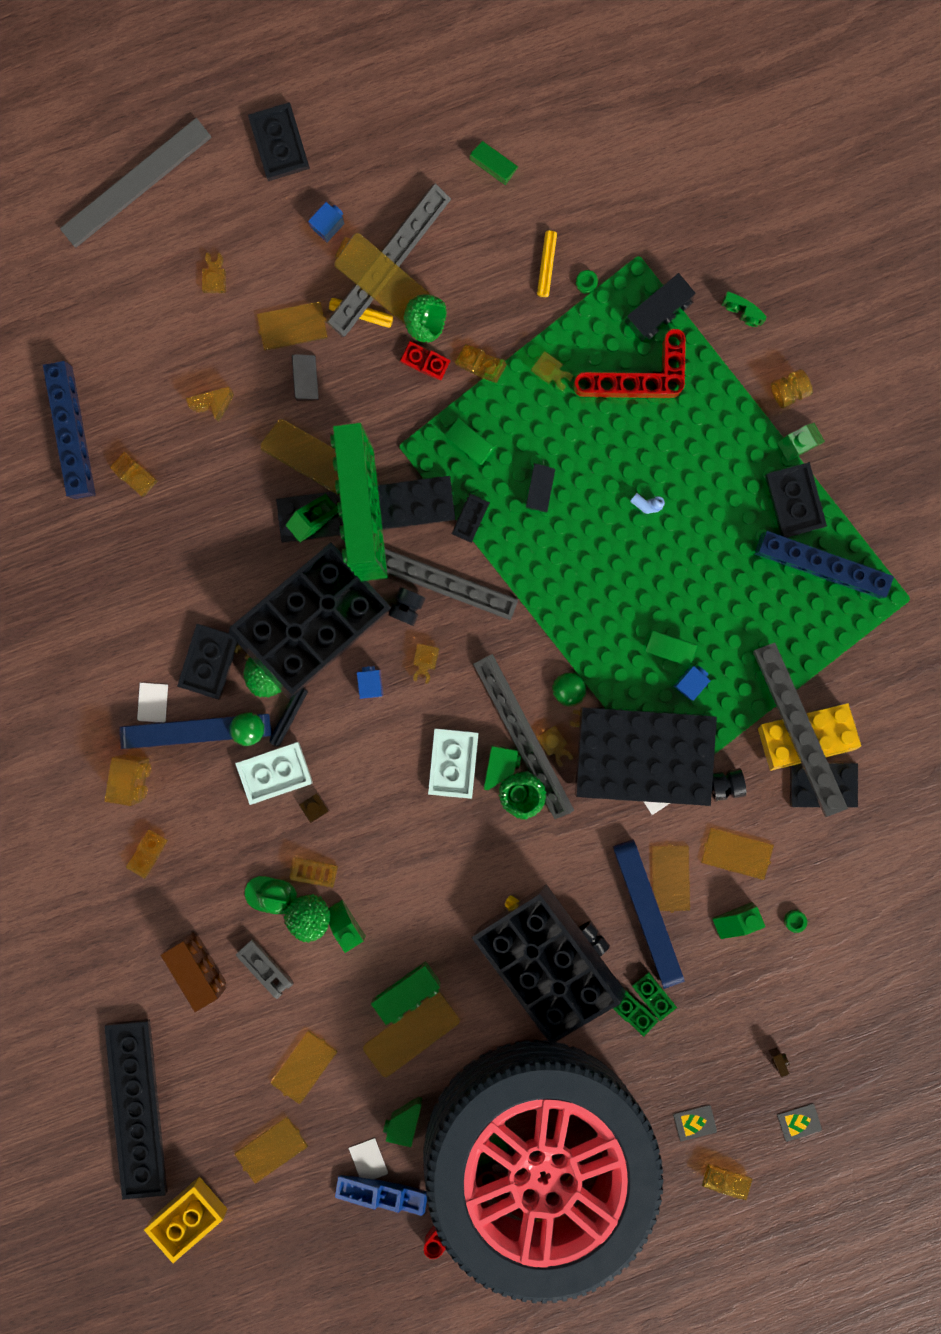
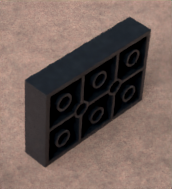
[229,542,391,700]
[575,707,717,806]
[472,884,626,1044]

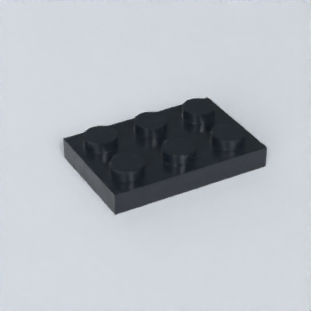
[248,102,310,181]
[765,462,827,538]
[177,624,238,700]
[790,763,858,808]

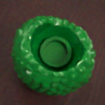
[404,294,447,343]
[243,657,281,698]
[498,771,546,820]
[284,894,330,943]

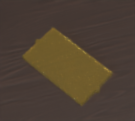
[257,301,328,351]
[701,828,774,880]
[652,844,690,913]
[271,1030,337,1104]
[234,1116,308,1184]

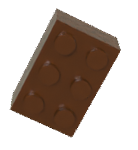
[160,932,226,1012]

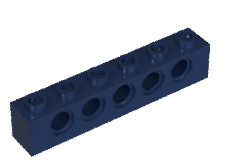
[43,361,96,499]
[754,531,894,599]

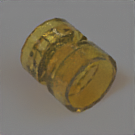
[771,369,813,409]

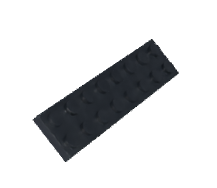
[276,476,456,543]
[104,1019,168,1200]

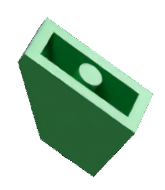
[778,423,825,462]
[286,494,338,542]
[484,745,521,791]
[328,899,366,953]
[712,902,766,939]
[383,1097,422,1148]

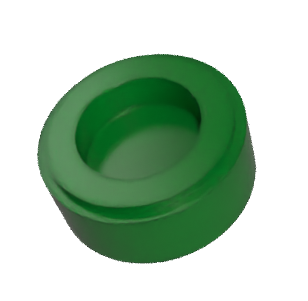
[576,270,598,294]
[784,910,808,933]

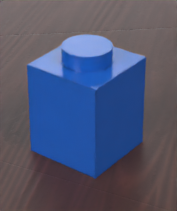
[308,202,345,243]
[673,665,711,701]
[357,666,383,699]

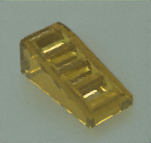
[289,856,338,888]

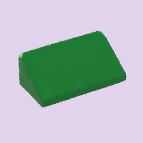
[470,141,518,186]

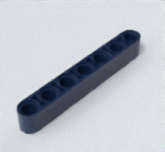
[119,714,271,749]
[613,839,685,989]

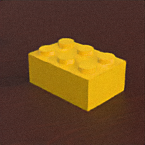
[144,1177,228,1263]

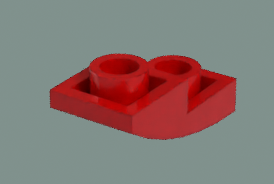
[399,341,451,381]

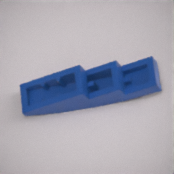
[335,1175,427,1216]

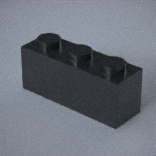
[625,273,696,342]

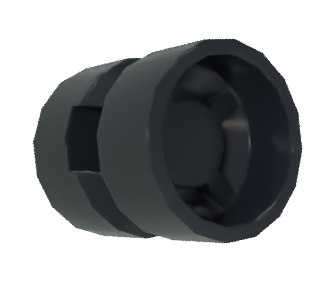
[388,587,426,626]
[712,768,747,802]
[579,920,610,957]

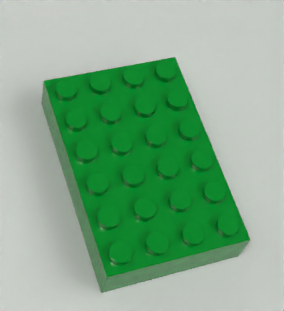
[330,423,388,581]

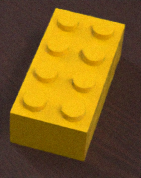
[758,703,861,771]

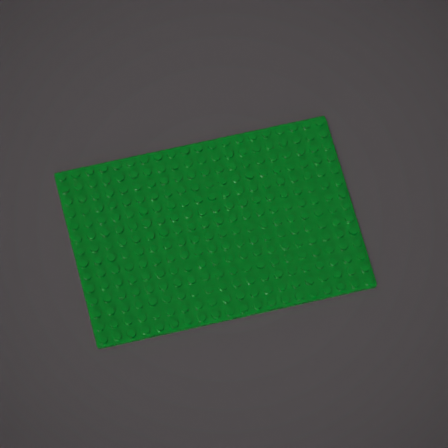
[400,256,910,755]

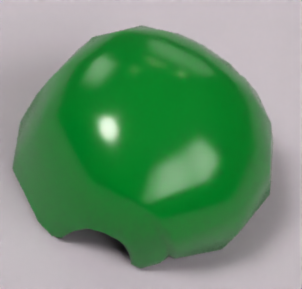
[552,673,586,707]
[229,712,264,746]

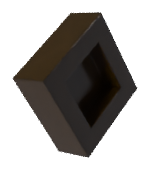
[299,793,330,823]
[769,1047,790,1078]

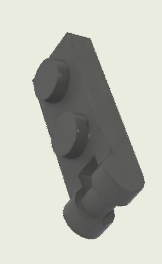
[236,939,294,999]

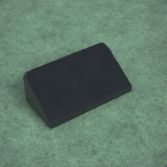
[292,354,319,401]
[525,463,555,513]

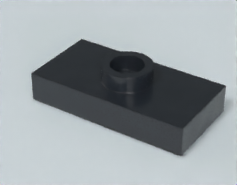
[451,493,490,543]

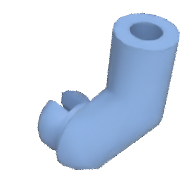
[630,493,665,514]

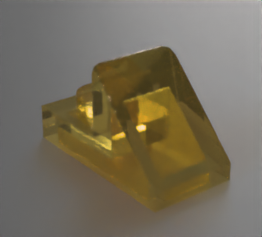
[186,387,234,422]
[110,451,158,497]

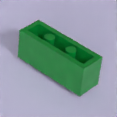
[371,961,441,1025]

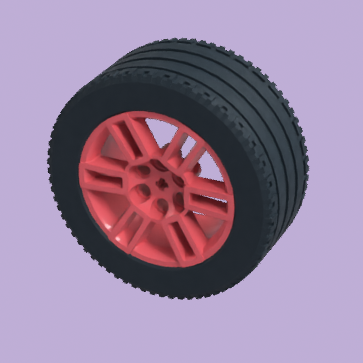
[423,1040,663,1304]

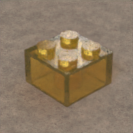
[104,754,151,806]

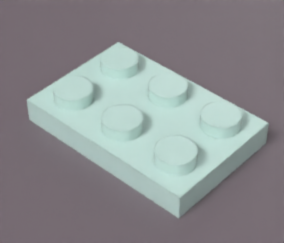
[428,728,478,799]
[235,742,313,805]

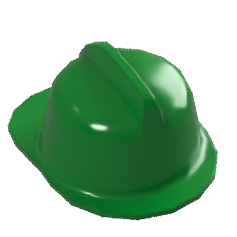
[245,876,297,914]

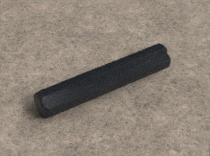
[269,687,308,747]

